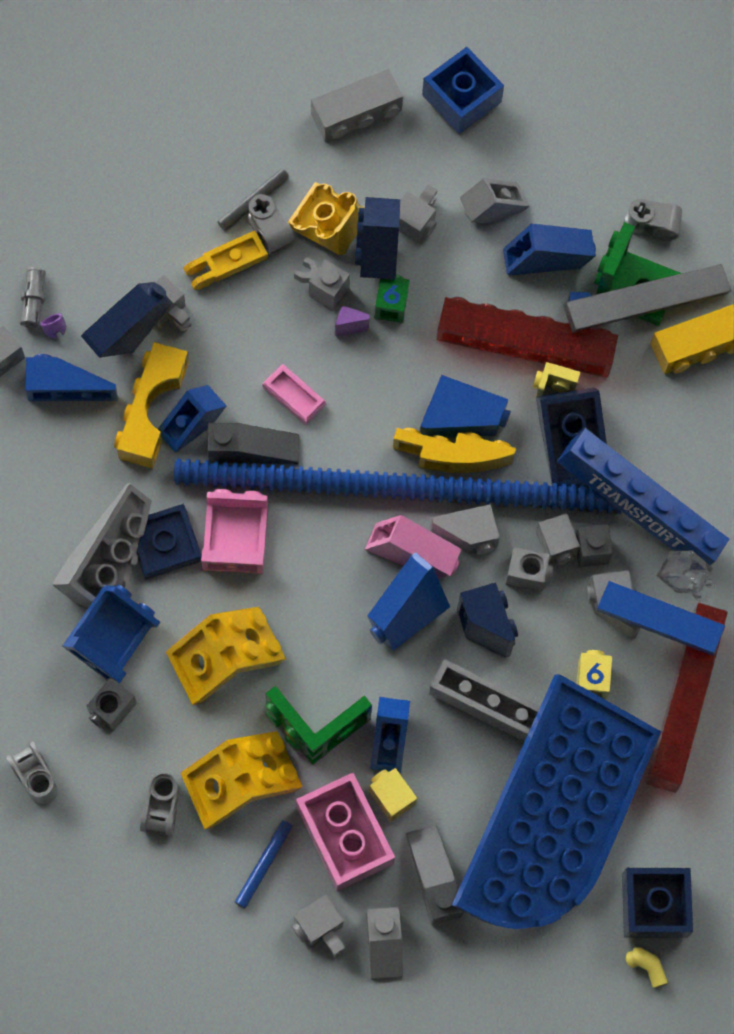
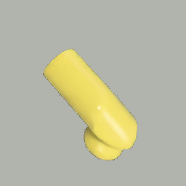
[625,947,668,988]

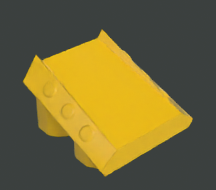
[288,182,365,255]

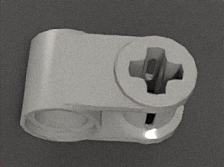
[248,194,295,254]
[624,199,682,241]
[6,741,58,805]
[140,773,179,837]

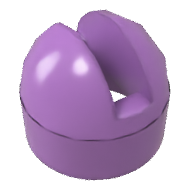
[40,313,66,339]

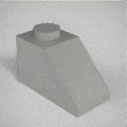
[460,178,530,224]
[430,504,500,555]
[586,570,640,638]
[366,907,403,979]

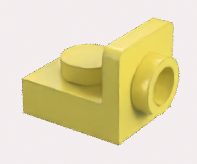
[533,362,580,397]

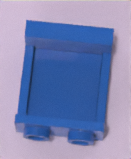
[62,585,161,683]

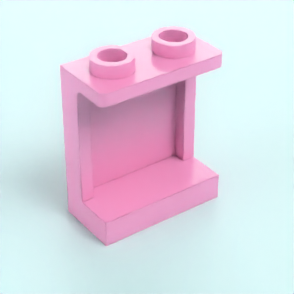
[201,489,268,574]

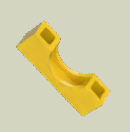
[114,342,189,469]

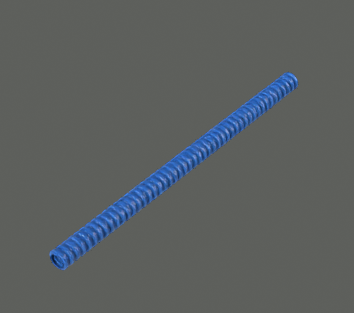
[174,458,622,514]

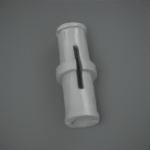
[20,267,46,328]

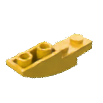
[393,427,516,473]

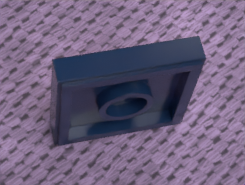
[136,503,202,580]

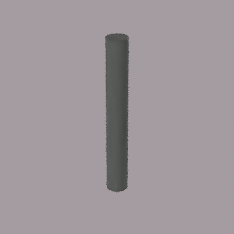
[218,168,289,230]

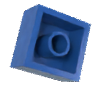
[422,47,504,134]

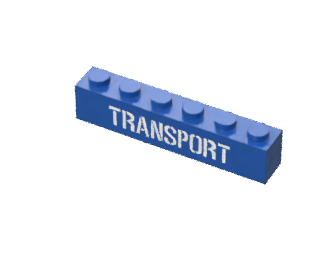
[557,428,729,571]

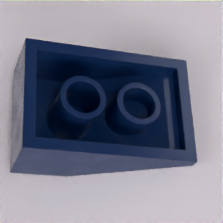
[536,387,607,486]

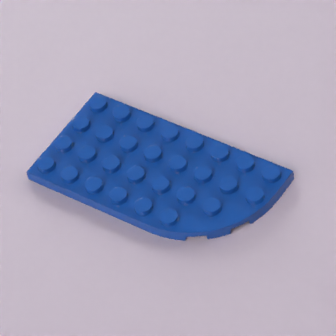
[452,674,662,929]

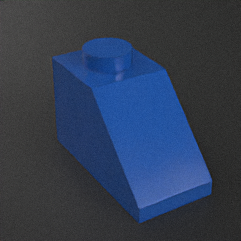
[158,385,227,452]
[370,697,410,773]

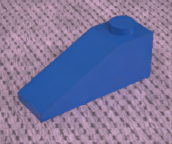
[25,354,118,401]

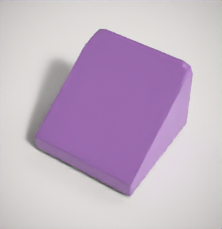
[335,306,370,336]

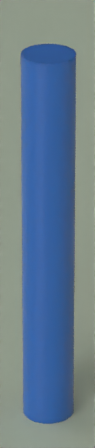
[234,820,293,909]

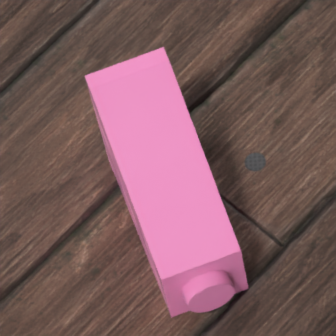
[364,515,462,579]

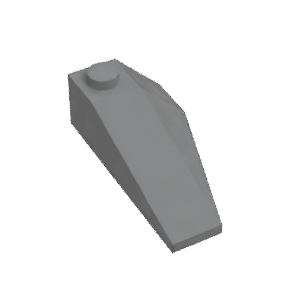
[52,483,152,608]

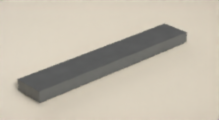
[563,264,732,333]

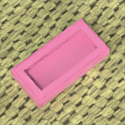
[262,364,326,425]

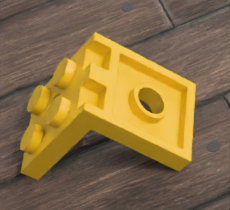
[166,606,286,705]
[180,731,303,830]

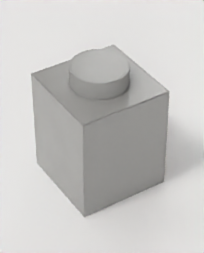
[536,514,580,565]

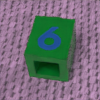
[374,274,410,323]

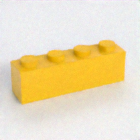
[650,304,734,374]

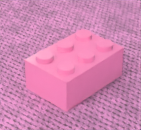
[296,773,395,892]

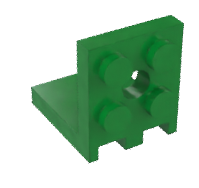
[594,222,681,326]
[265,686,372,765]

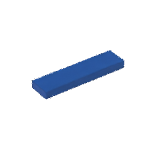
[597,581,725,656]

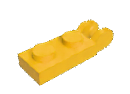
[183,230,268,290]

